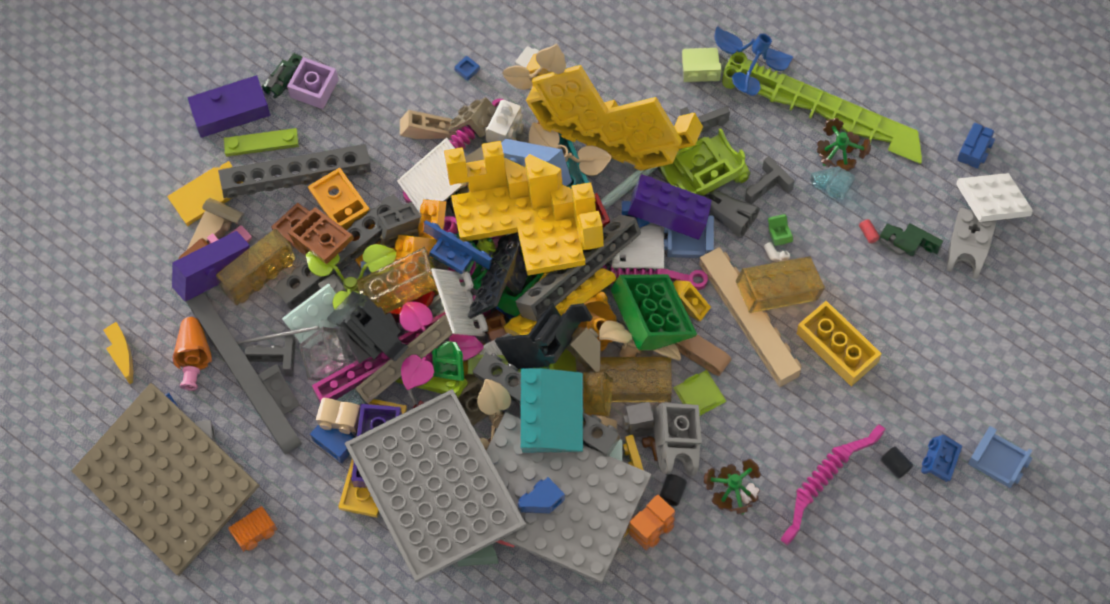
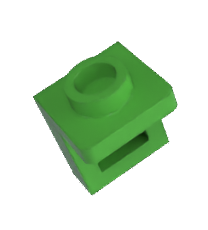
[768,214,793,246]

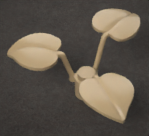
[502,44,566,90]
[529,122,612,176]
[599,321,681,361]
[478,379,511,450]

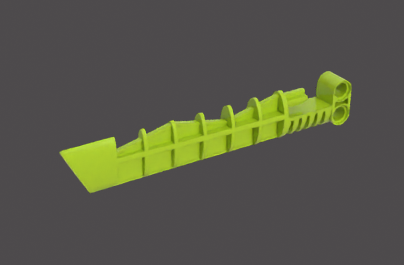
[722,52,922,164]

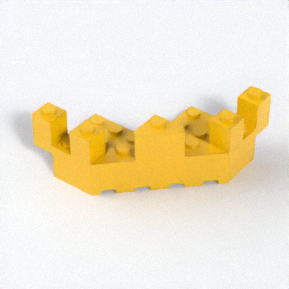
[525,53,703,171]
[444,141,604,275]

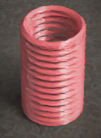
[859,219,880,243]

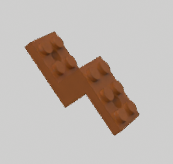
[271,203,354,264]

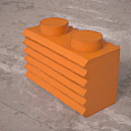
[228,506,277,552]

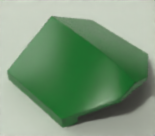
[432,341,464,381]

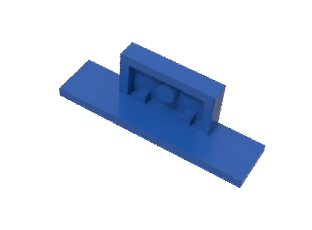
[424,220,492,274]

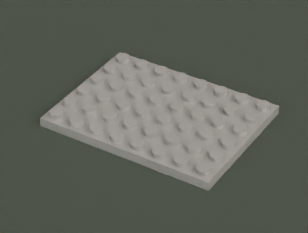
[345,389,526,583]
[486,412,652,584]

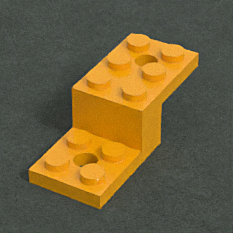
[308,167,380,269]
[391,200,446,295]

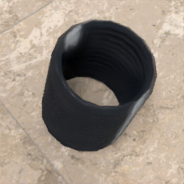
[880,446,913,479]
[659,474,687,506]

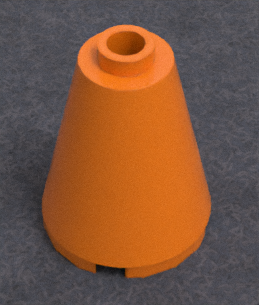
[173,317,212,370]

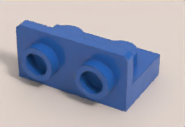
[921,435,962,482]

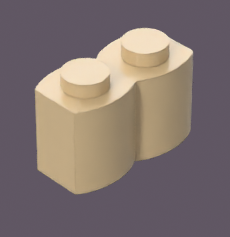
[316,398,361,434]

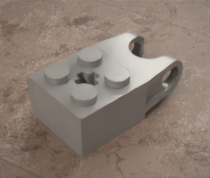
[947,208,996,279]
[653,403,702,476]

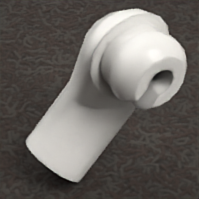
[764,242,790,264]

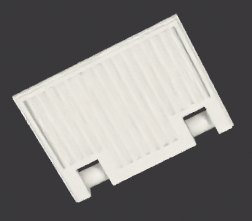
[397,138,468,213]
[612,217,664,269]
[431,268,488,337]

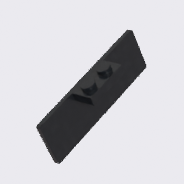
[468,232,528,319]

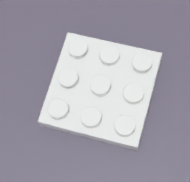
[956,173,1033,222]

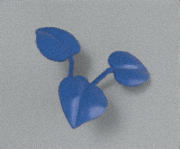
[714,26,794,96]

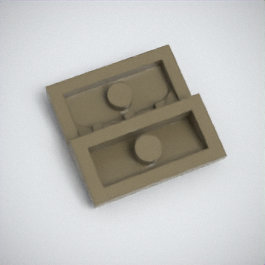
[202,198,245,225]

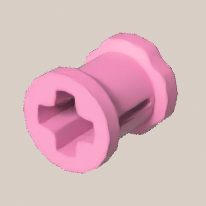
[180,366,200,391]

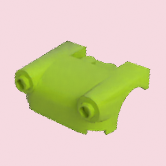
[657,128,750,196]

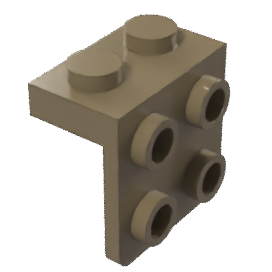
[448,97,497,138]

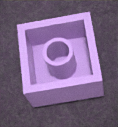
[287,57,339,109]

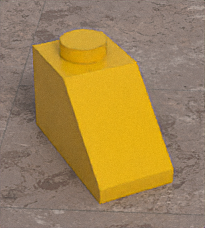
[673,280,711,321]

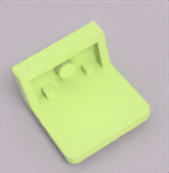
[682,48,721,82]

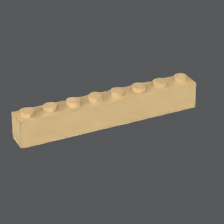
[699,247,801,388]

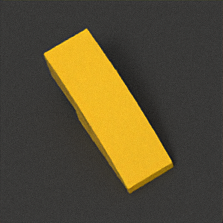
[103,322,134,384]

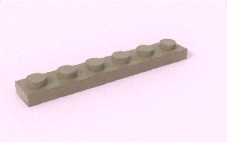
[355,314,453,404]

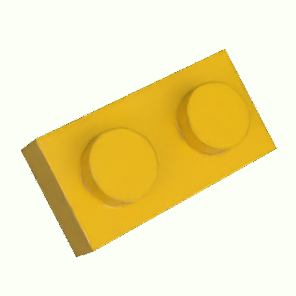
[622,435,644,471]

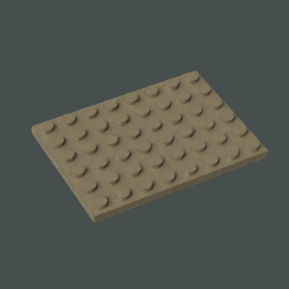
[71,383,260,576]

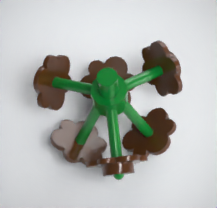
[817,118,871,171]
[704,458,761,515]

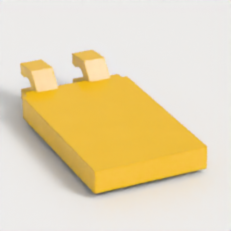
[167,161,243,227]

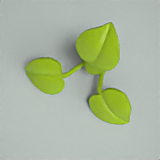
[306,244,397,310]

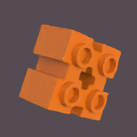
[629,494,675,550]

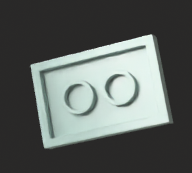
[282,284,337,349]

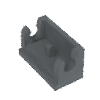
[377,202,421,240]

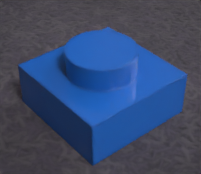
[454,55,480,81]

